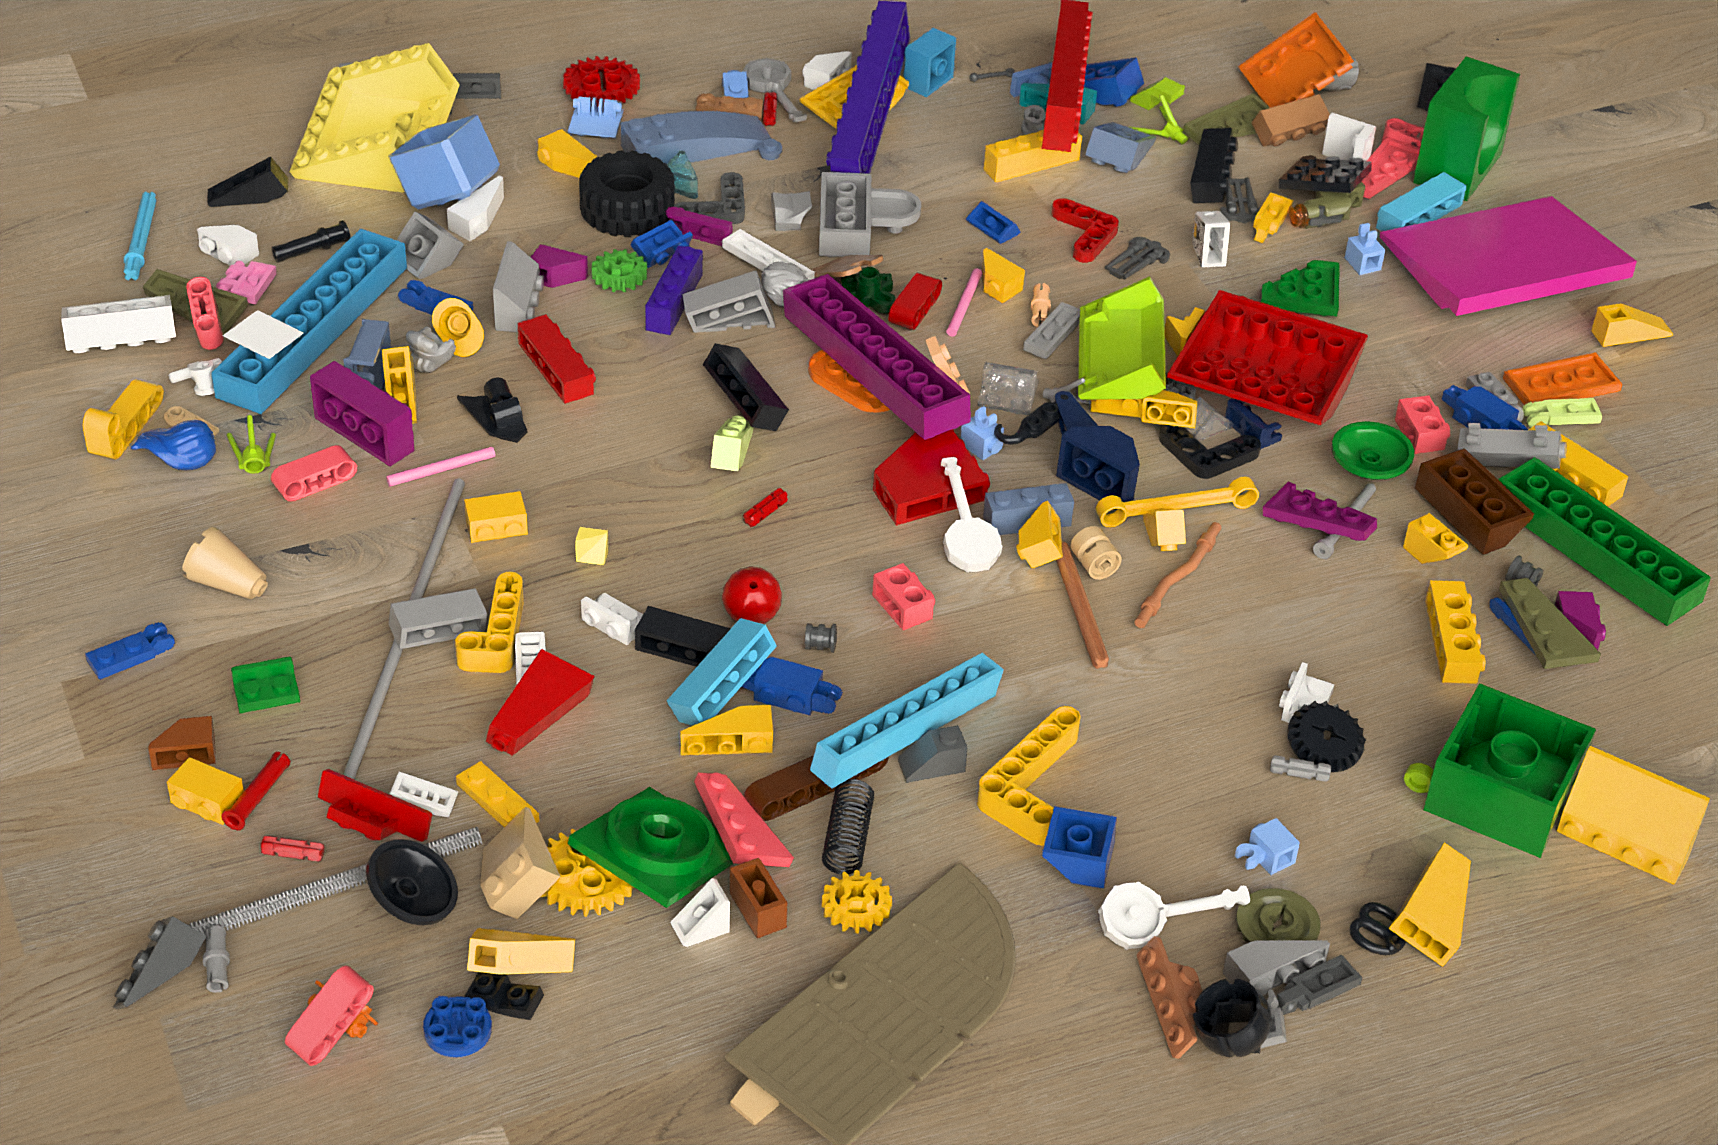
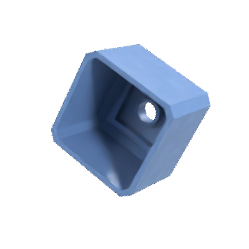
[388,114,500,209]

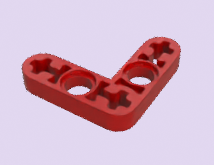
[1051,198,1119,263]

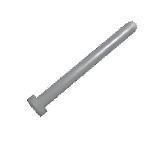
[1313,483,1376,559]

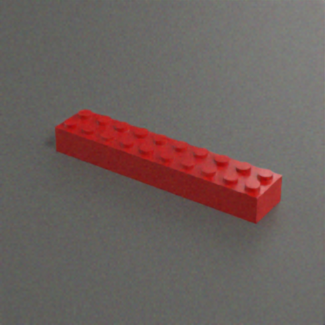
[1041,0,1093,152]

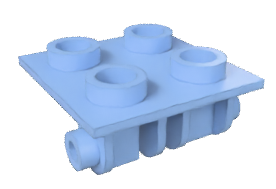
[568,96,624,138]

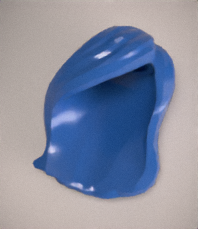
[131,419,216,470]

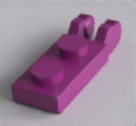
[666,207,732,246]

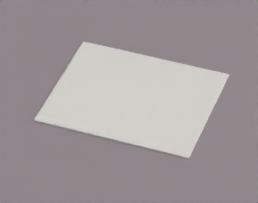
[222,310,304,359]

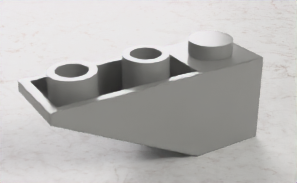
[1223,940,1330,995]

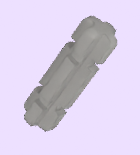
[1270,755,1331,782]

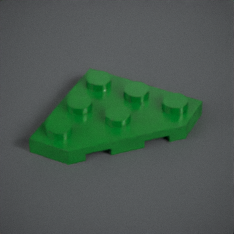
[1260,260,1340,317]

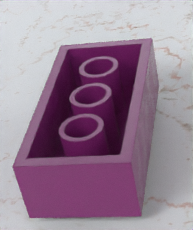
[310,361,415,467]

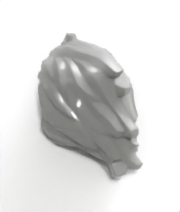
[761,262,809,306]

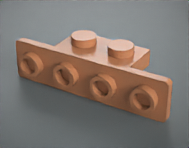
[1137,936,1203,1059]

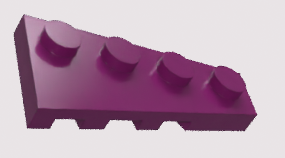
[1263,481,1377,541]

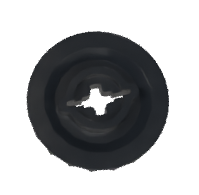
[1287,701,1366,772]

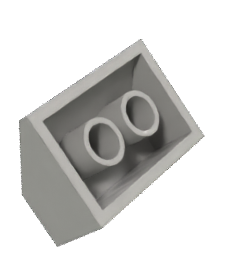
[493,241,544,332]

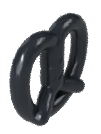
[1349,902,1407,955]

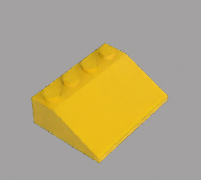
[1557,746,1710,885]

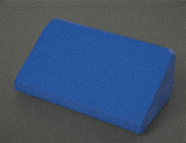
[966,201,1021,244]

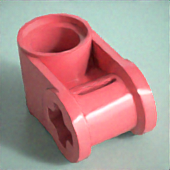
[1381,118,1424,148]

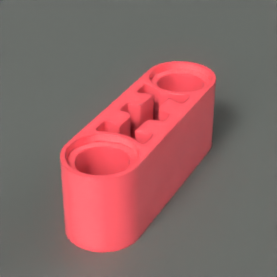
[186,277,224,350]
[271,445,357,501]
[285,965,374,1066]

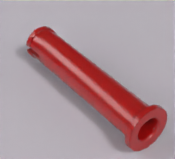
[221,751,291,830]

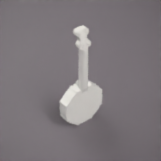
[941,457,1003,572]
[1098,882,1250,950]

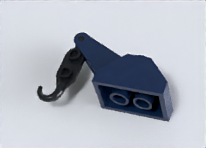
[994,391,1140,510]

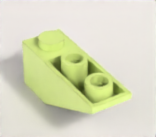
[711,416,754,471]

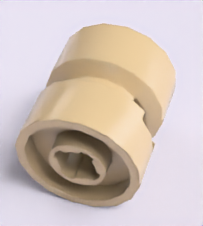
[1070,526,1122,580]

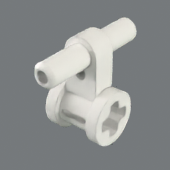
[168,358,222,396]

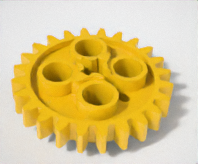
[541,829,634,917]

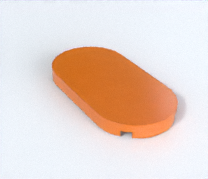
[808,350,890,413]

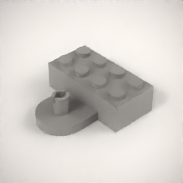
[819,172,921,257]

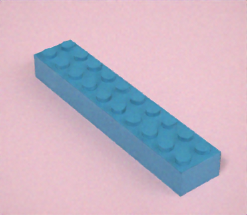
[211,229,407,414]

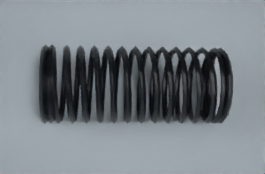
[822,779,874,874]

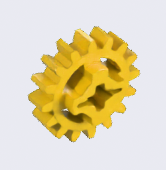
[822,870,892,934]

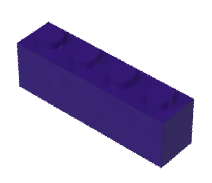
[645,245,703,335]

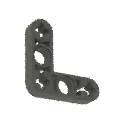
[674,172,745,224]

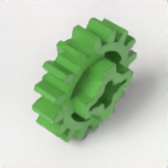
[592,249,647,292]

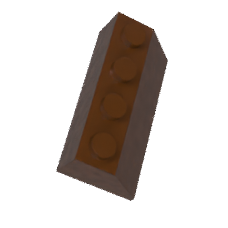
[1415,448,1534,555]

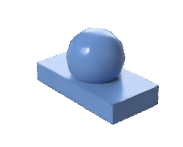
[1010,63,1053,97]

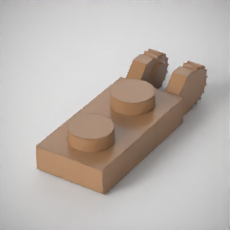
[695,93,763,121]

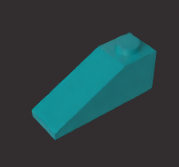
[1019,83,1097,125]

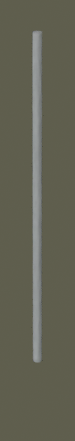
[343,478,465,779]

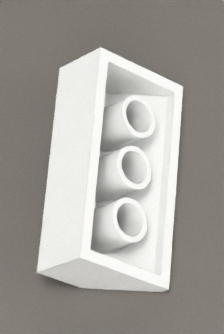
[61,295,176,353]

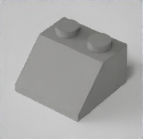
[397,211,464,279]

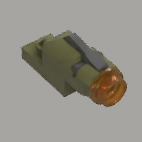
[1289,181,1365,229]

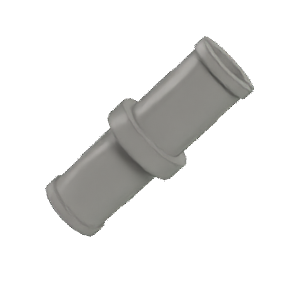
[203,926,230,993]

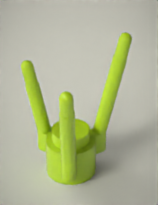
[227,415,276,474]

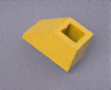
[1403,513,1468,564]

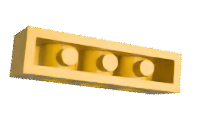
[1425,580,1486,684]

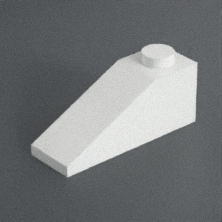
[447,176,504,241]

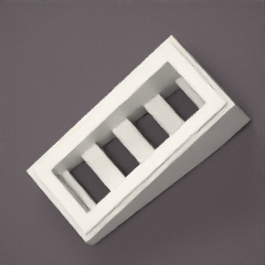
[515,632,546,684]
[390,772,459,817]

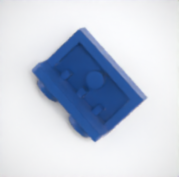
[630,220,693,268]

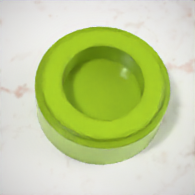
[1404,763,1434,793]

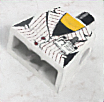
[1193,211,1230,267]

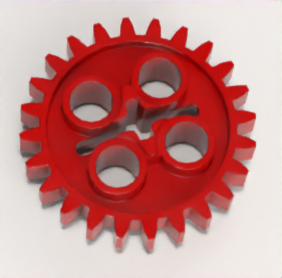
[563,56,640,107]

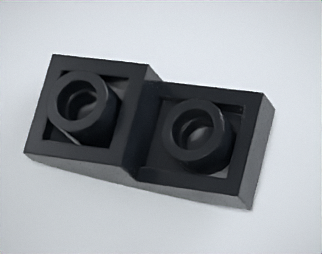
[464,972,544,1020]

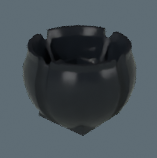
[1193,978,1271,1057]

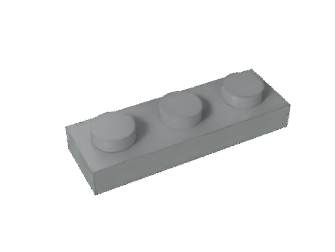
[1023,302,1080,359]

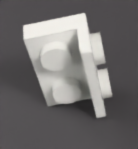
[581,593,643,645]
[1279,662,1334,723]

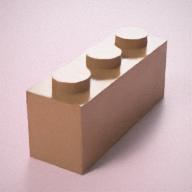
[1251,94,1330,147]

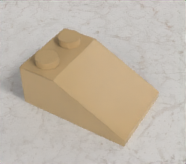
[480,807,560,919]

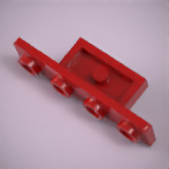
[318,769,432,842]

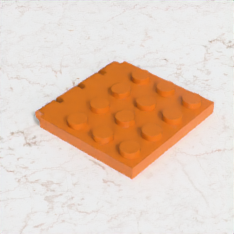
[1238,12,1354,108]

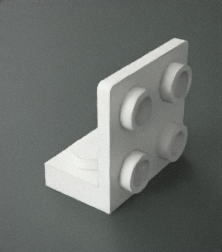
[1322,113,1376,161]

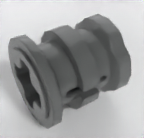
[1505,555,1544,587]
[805,623,837,653]

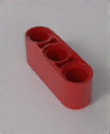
[888,273,942,330]

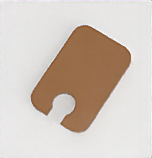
[812,255,884,277]

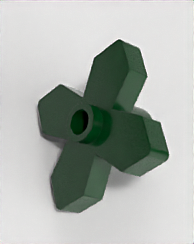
[840,267,896,313]

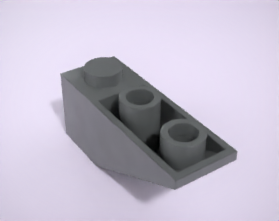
[113,916,207,1010]

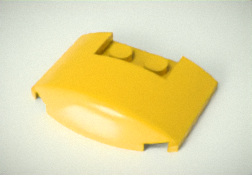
[800,65,909,129]

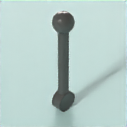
[969,68,1015,82]

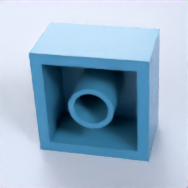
[903,28,956,97]

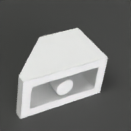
[802,51,852,90]

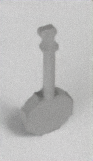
[742,58,807,122]

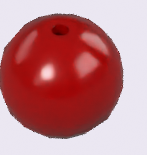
[722,566,782,624]

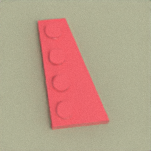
[1362,137,1420,199]
[694,772,794,867]

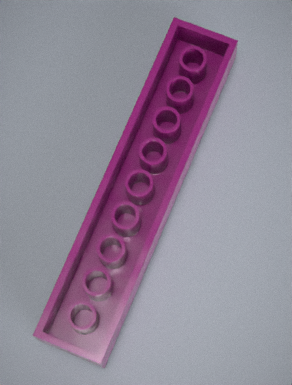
[783,274,971,440]

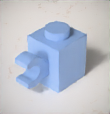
[1345,223,1385,275]
[960,406,1004,460]
[1235,818,1300,875]

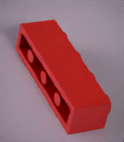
[517,314,596,404]

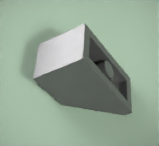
[898,725,968,783]

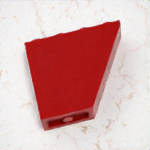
[873,429,990,525]

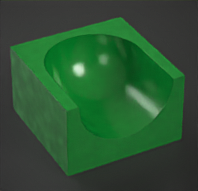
[1413,56,1520,201]
[1423,683,1596,858]

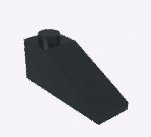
[207,156,288,207]

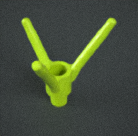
[1130,95,1188,145]

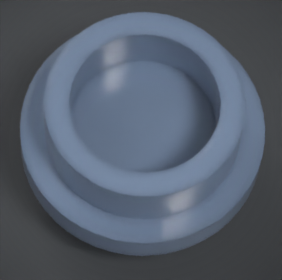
[758,138,782,160]

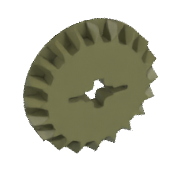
[1236,888,1321,942]

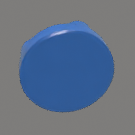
[423,996,492,1057]

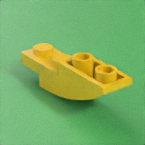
[1091,390,1198,428]

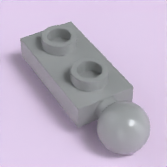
[1466,372,1524,422]

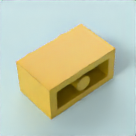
[464,491,528,543]
[167,757,244,825]

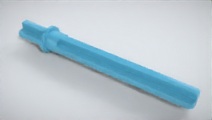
[123,192,157,280]

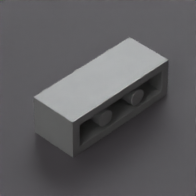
[388,588,487,649]

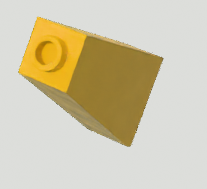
[1389,842,1471,967]

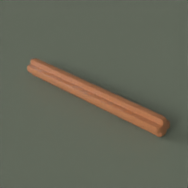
[1056,542,1109,669]

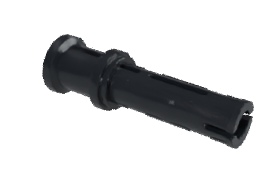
[271,220,351,263]

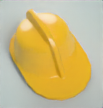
[432,298,484,357]

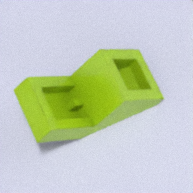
[1130,77,1185,110]

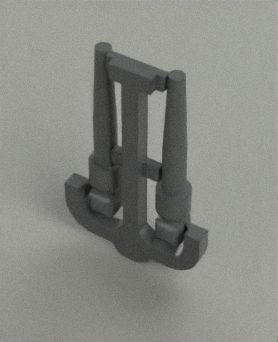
[1220,177,1260,223]
[1105,237,1170,279]

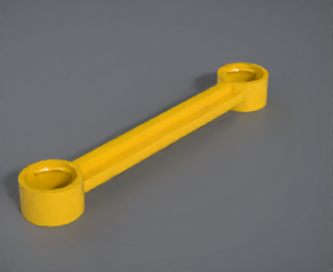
[1096,477,1259,527]

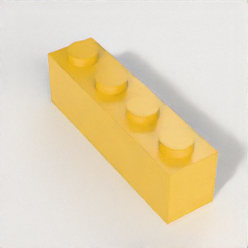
[984,130,1082,182]
[1528,421,1628,506]

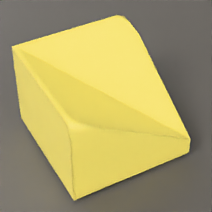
[575,527,608,565]

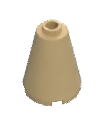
[182,527,268,599]

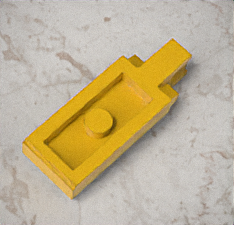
[1253,192,1293,243]

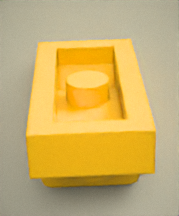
[1165,307,1205,356]

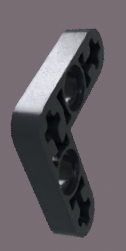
[1159,425,1261,479]

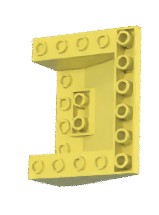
[289,43,460,193]

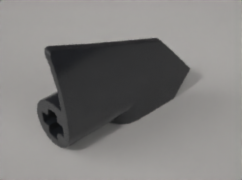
[457,377,527,443]

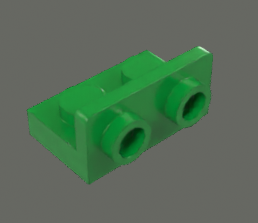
[231,656,300,714]

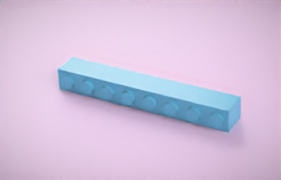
[810,653,1004,788]

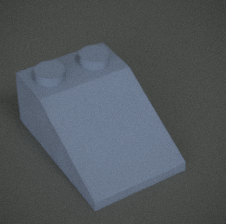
[1085,122,1157,173]

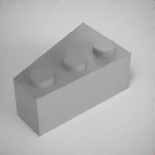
[682,270,776,333]

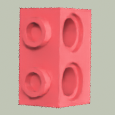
[1395,395,1450,454]
[872,563,935,630]

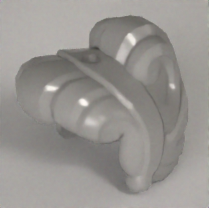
[406,326,456,373]

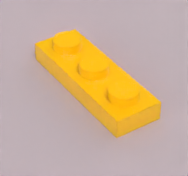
[456,761,540,827]

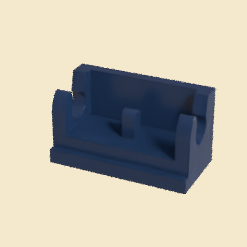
[1224,398,1282,450]

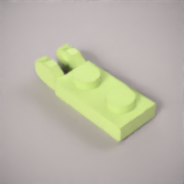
[1522,398,1602,427]

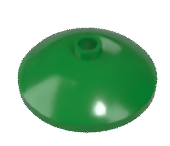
[1331,421,1415,480]

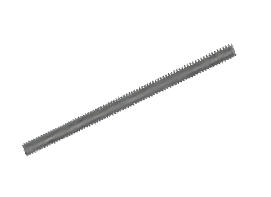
[187,826,483,934]

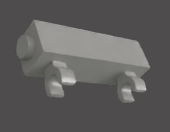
[1457,423,1567,469]

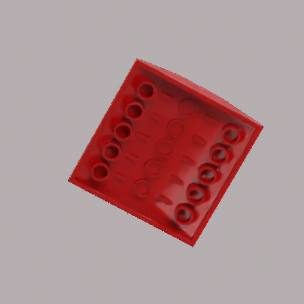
[1167,290,1368,426]

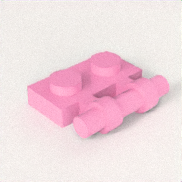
[216,261,277,305]

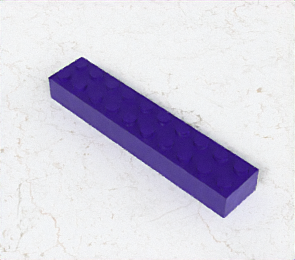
[826,1,910,174]

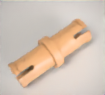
[1031,283,1051,327]

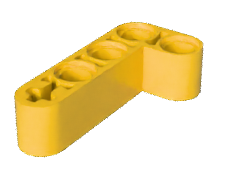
[83,379,164,460]
[455,572,524,673]

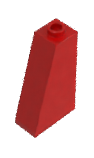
[486,649,595,756]

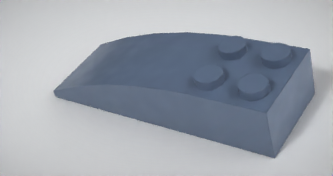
[621,111,772,167]

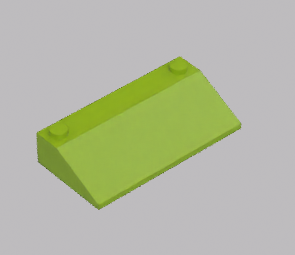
[1078,276,1166,400]

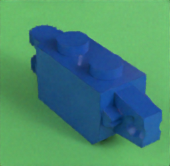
[1442,385,1528,430]
[741,657,843,715]

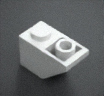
[197,225,259,265]

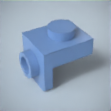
[722,70,749,98]

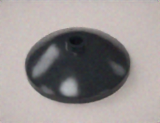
[366,839,458,925]

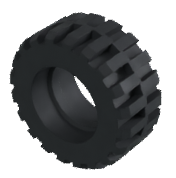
[579,150,675,237]

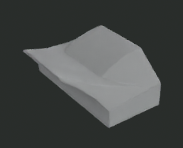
[771,191,812,231]

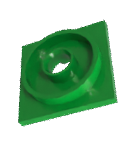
[568,787,733,908]

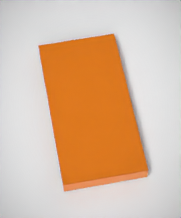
[1503,352,1622,405]

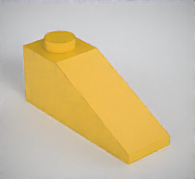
[537,129,598,178]
[382,346,417,424]

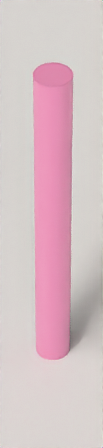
[946,268,982,337]
[386,447,495,487]

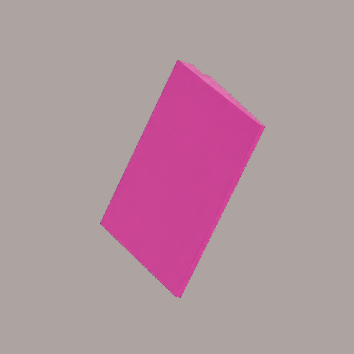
[1379,196,1637,316]

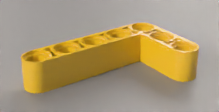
[977,706,1080,846]

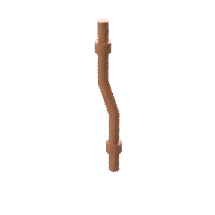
[1135,522,1222,628]

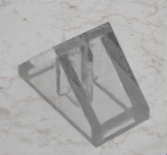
[1184,397,1234,441]

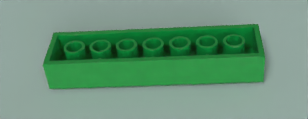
[1498,457,1711,626]

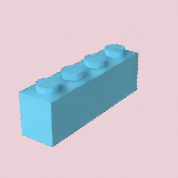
[1376,172,1467,231]
[667,618,777,726]

